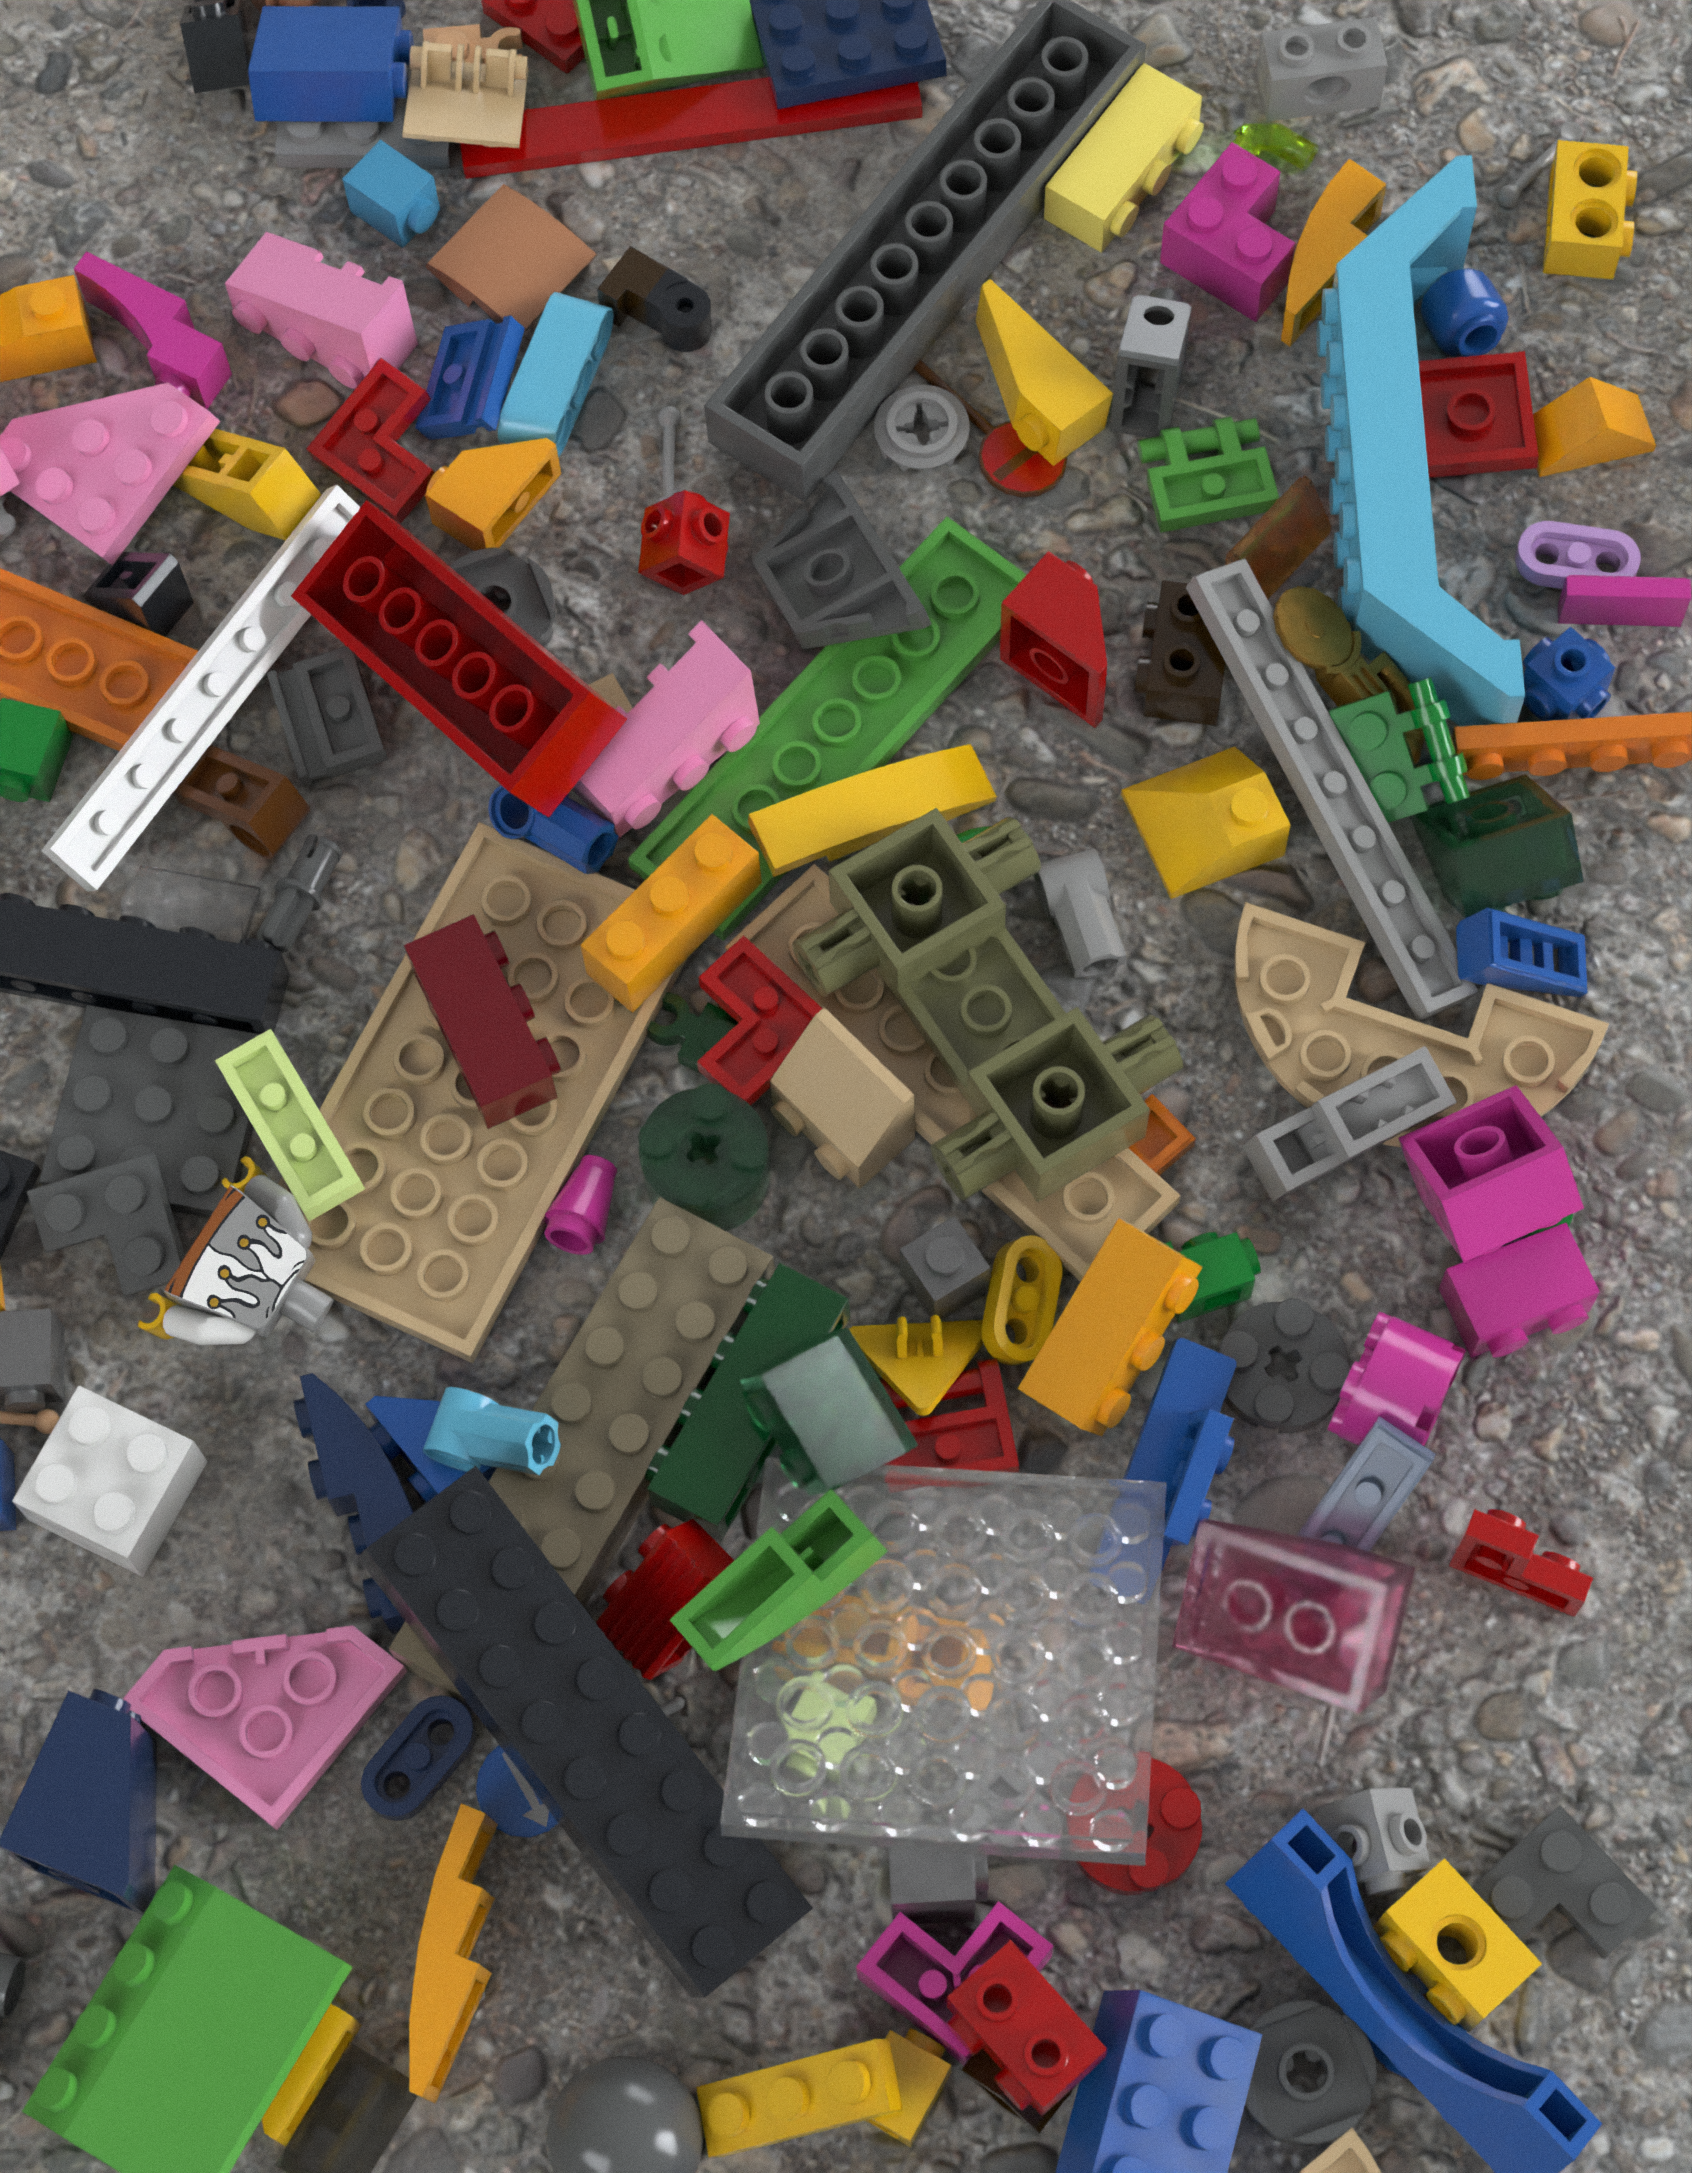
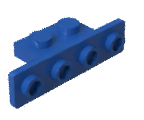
[1086,1338,1237,1607]

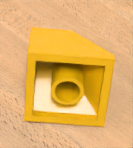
[1121,746,1291,899]

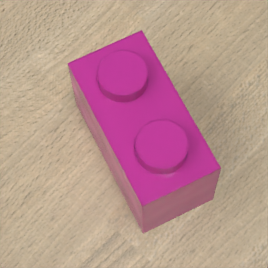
[1439,1223,1600,1358]

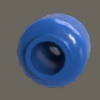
[1420,268,1509,357]

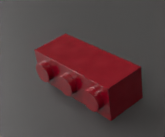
[404,914,562,1129]

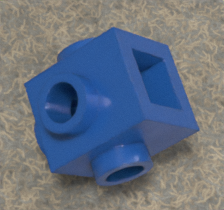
[1522,626,1616,721]

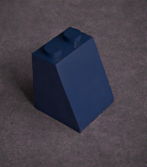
[0,1689,157,1915]

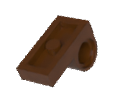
[172,745,310,859]

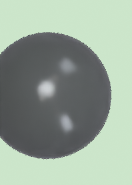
[546,2056,703,2173]

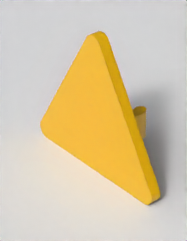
[847,1315,983,1415]

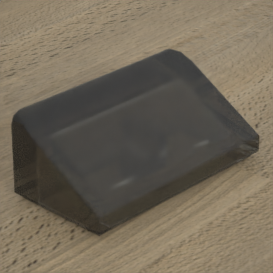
[275,2042,417,2173]

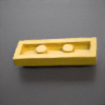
[696,2039,903,2158]

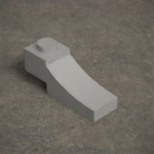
[1242,1046,1457,1202]

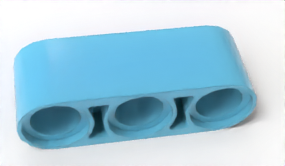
[498,292,614,457]

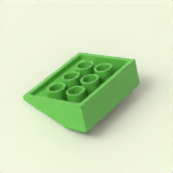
[22,1865,352,2173]

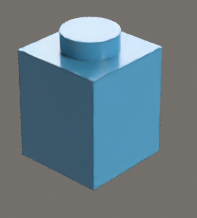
[342,139,440,248]

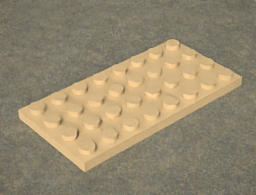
[278,822,687,1363]

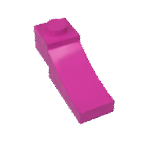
[73,251,232,409]

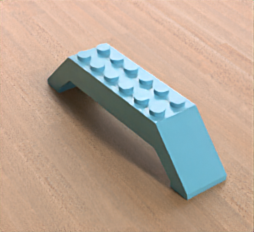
[1316,155,1525,726]

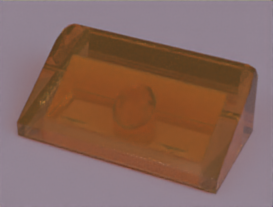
[1225,475,1331,600]

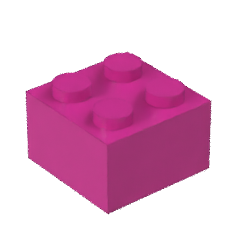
[1398,1085,1584,1262]

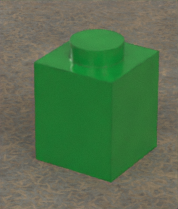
[0,698,73,802]

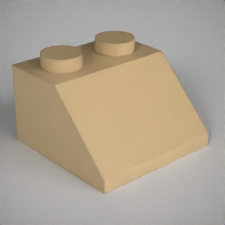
[770,1007,915,1189]

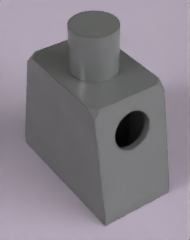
[1109,288,1192,438]

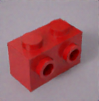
[946,1940,1107,2116]

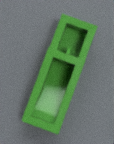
[670,1489,888,1672]

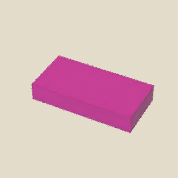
[1558,575,1691,627]

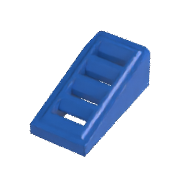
[1456,908,1588,997]

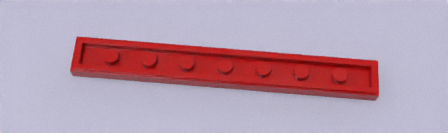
[460,77,922,179]

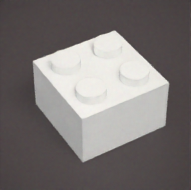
[12,1385,208,1577]

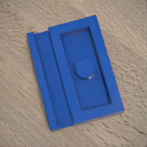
[415,315,525,440]

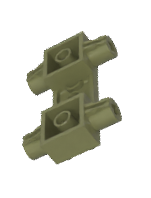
[792,808,1183,1202]

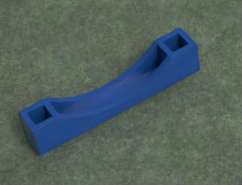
[1225,1808,1602,2173]

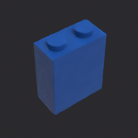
[248,6,414,122]

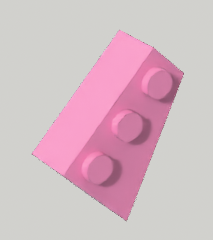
[225,232,418,389]
[572,620,760,839]

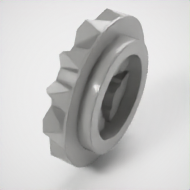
[874,385,970,475]

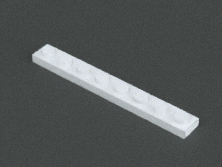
[41,485,360,892]

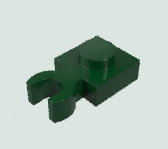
[647,992,738,1075]

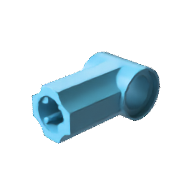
[423,1387,561,1475]

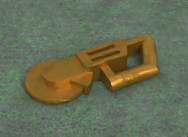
[1272,586,1425,764]

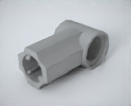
[1034,848,1126,980]

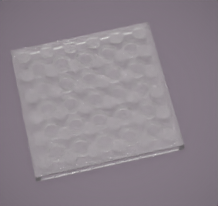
[720,1457,1166,1866]

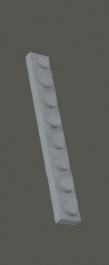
[1186,558,1478,1021]

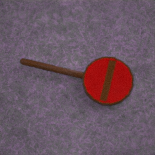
[913,360,1068,498]

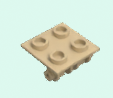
[402,41,529,148]

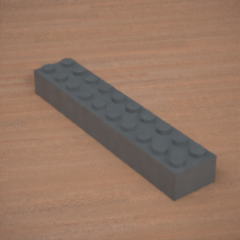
[704,0,1146,503]

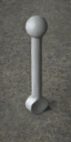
[1497,122,1583,208]
[656,406,682,503]

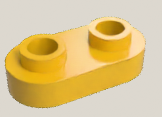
[981,1235,1062,1366]

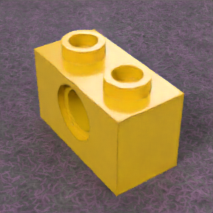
[1373,1858,1542,2033]

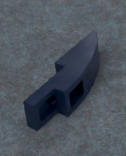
[294,1373,414,1635]

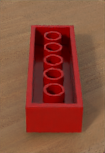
[291,500,627,818]

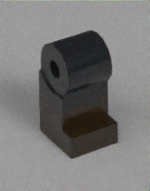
[597,246,712,352]

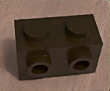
[1134,580,1226,726]

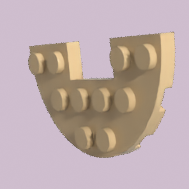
[1234,902,1609,1148]

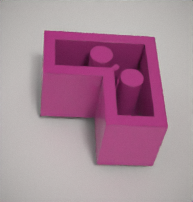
[1160,142,1295,322]
[856,1901,1053,2066]

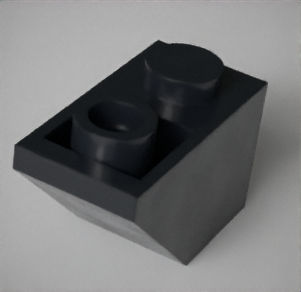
[180,0,251,94]

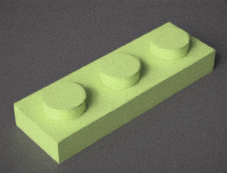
[215,1029,365,1222]

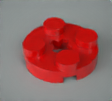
[1065,1754,1202,1896]

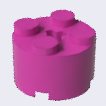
[1327,1311,1466,1446]

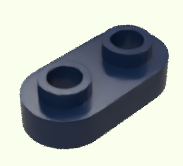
[361,1696,476,1821]

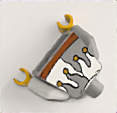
[137,1156,334,1345]

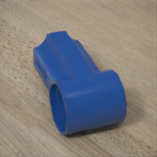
[488,785,619,874]

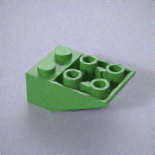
[572,0,764,100]

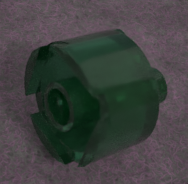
[638,1083,771,1231]

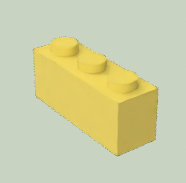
[1044,63,1204,253]

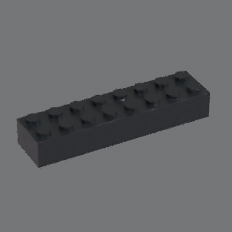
[358,1466,813,1998]

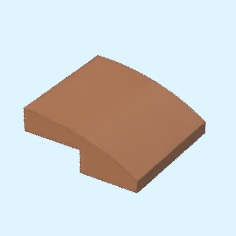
[425,184,597,333]

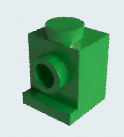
[1164,1232,1261,1323]

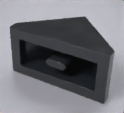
[82,552,194,637]

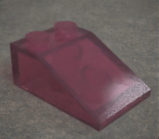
[1172,1518,1415,1713]

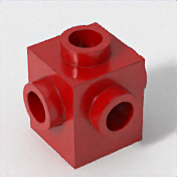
[638,490,730,595]

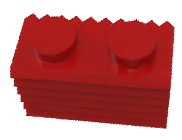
[595,1518,734,1680]

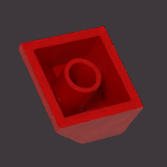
[1000,551,1107,728]

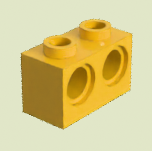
[1542,140,1637,280]

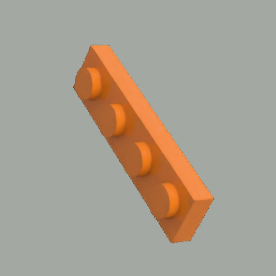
[1451,712,1692,780]

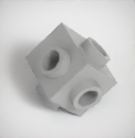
[1317,1788,1432,1898]

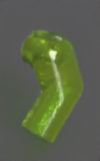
[1230,123,1319,171]

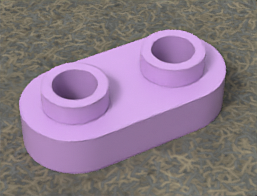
[1515,521,1641,589]

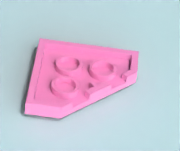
[0,383,220,566]
[123,1625,407,1831]

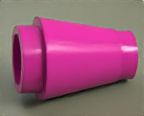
[544,1155,617,1255]

